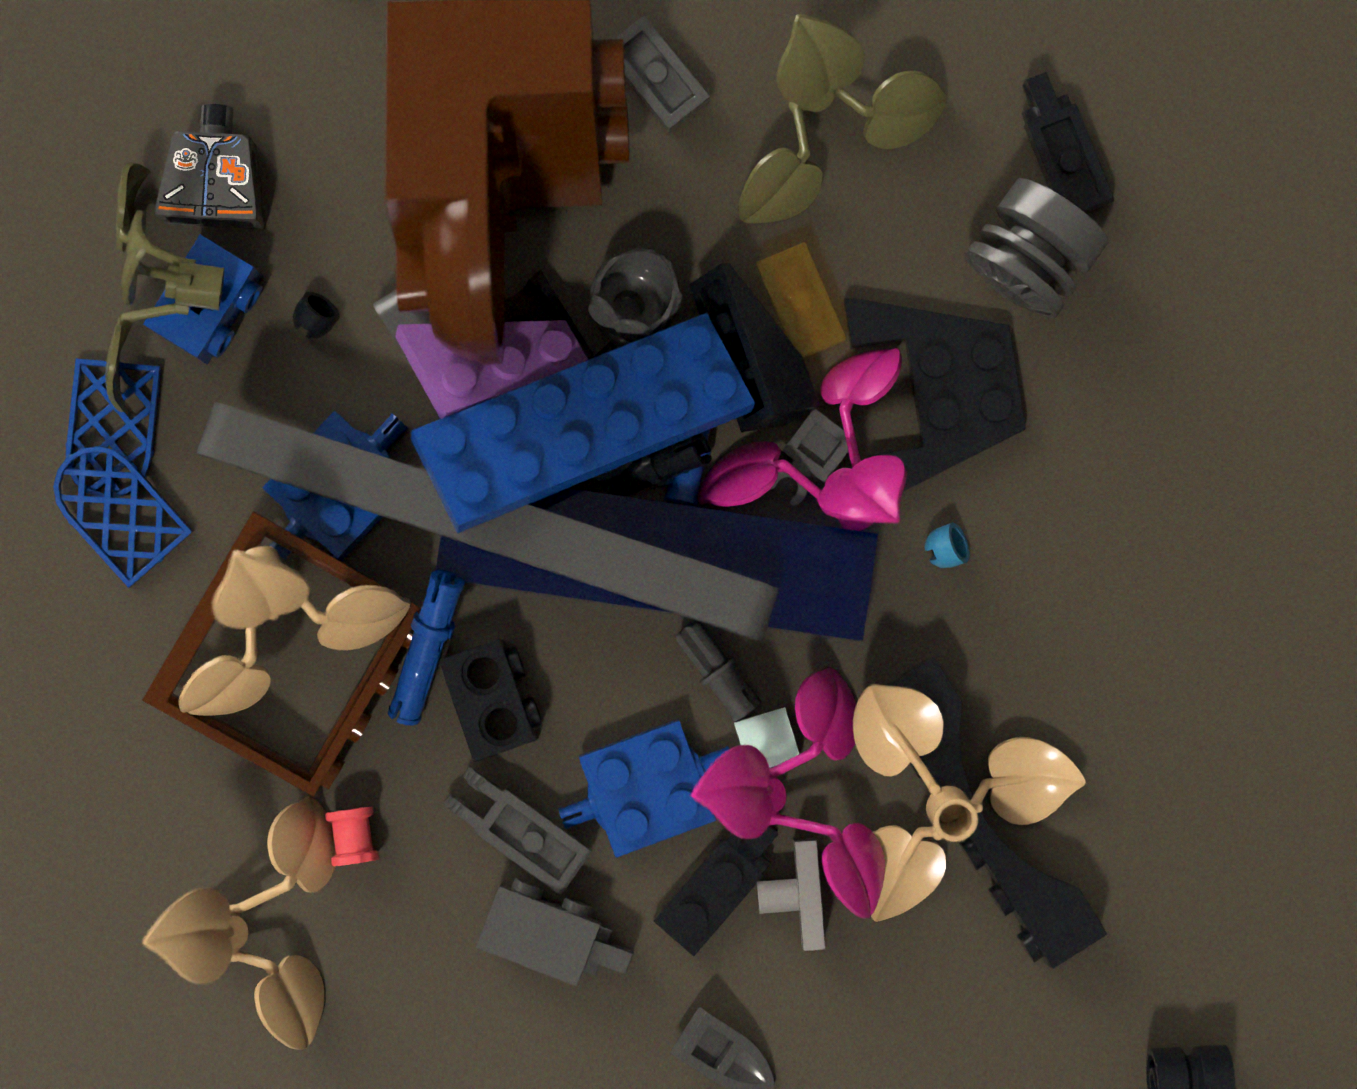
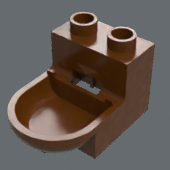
[385,0,630,365]

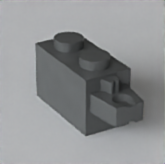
[476,878,634,986]

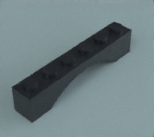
[886,657,1108,969]

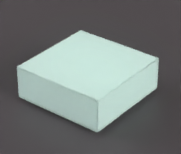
[734,707,799,768]

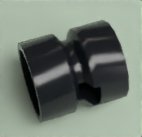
[1146,1045,1236,1089]

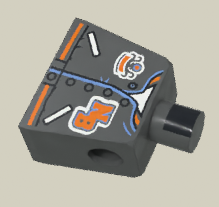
[155,104,265,229]

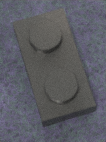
[615,16,710,134]

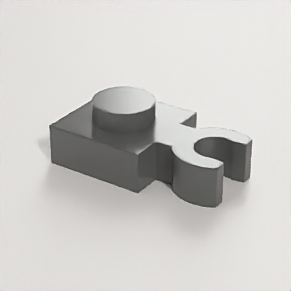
[770,409,857,506]

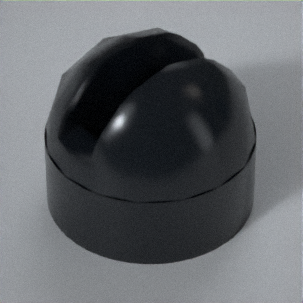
[292,292,340,339]

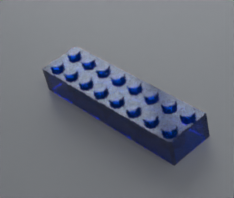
[436,488,878,643]

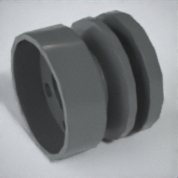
[964,178,1109,319]

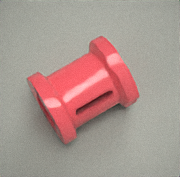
[325,806,380,866]

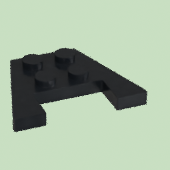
[843,298,1026,492]

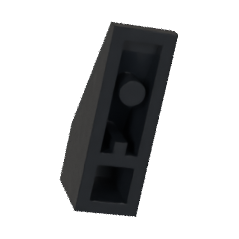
[689,263,820,433]

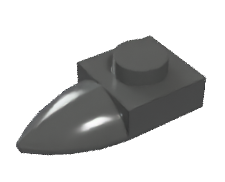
[670,1007,775,1089]

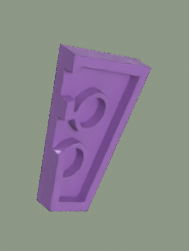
[395,320,588,419]

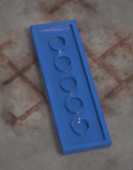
[411,313,755,534]

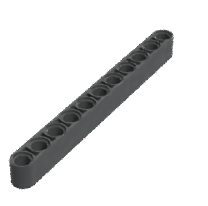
[197,402,780,642]

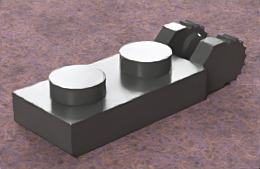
[443,766,593,895]

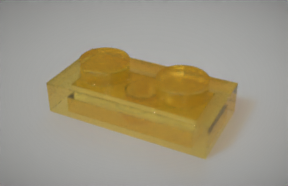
[756,242,846,359]

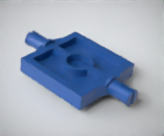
[262,410,408,561]
[558,719,730,858]

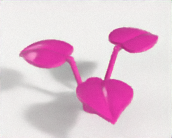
[698,348,907,532]
[691,666,885,919]

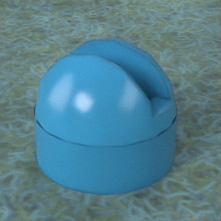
[924,522,970,568]

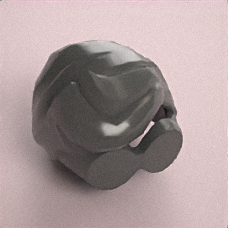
[588,248,683,348]

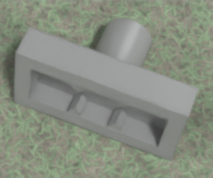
[757,838,825,951]

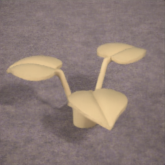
[179,546,411,716]
[853,684,1086,922]
[143,796,336,1050]

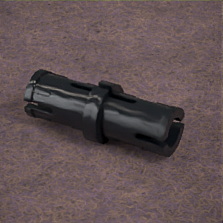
[608,433,712,499]

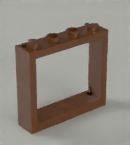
[142,511,421,797]

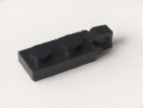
[1022,72,1114,214]
[654,826,778,956]

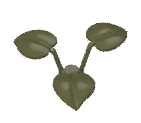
[738,15,947,224]
[105,162,225,413]

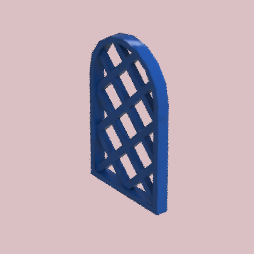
[65,358,162,498]
[53,446,194,588]

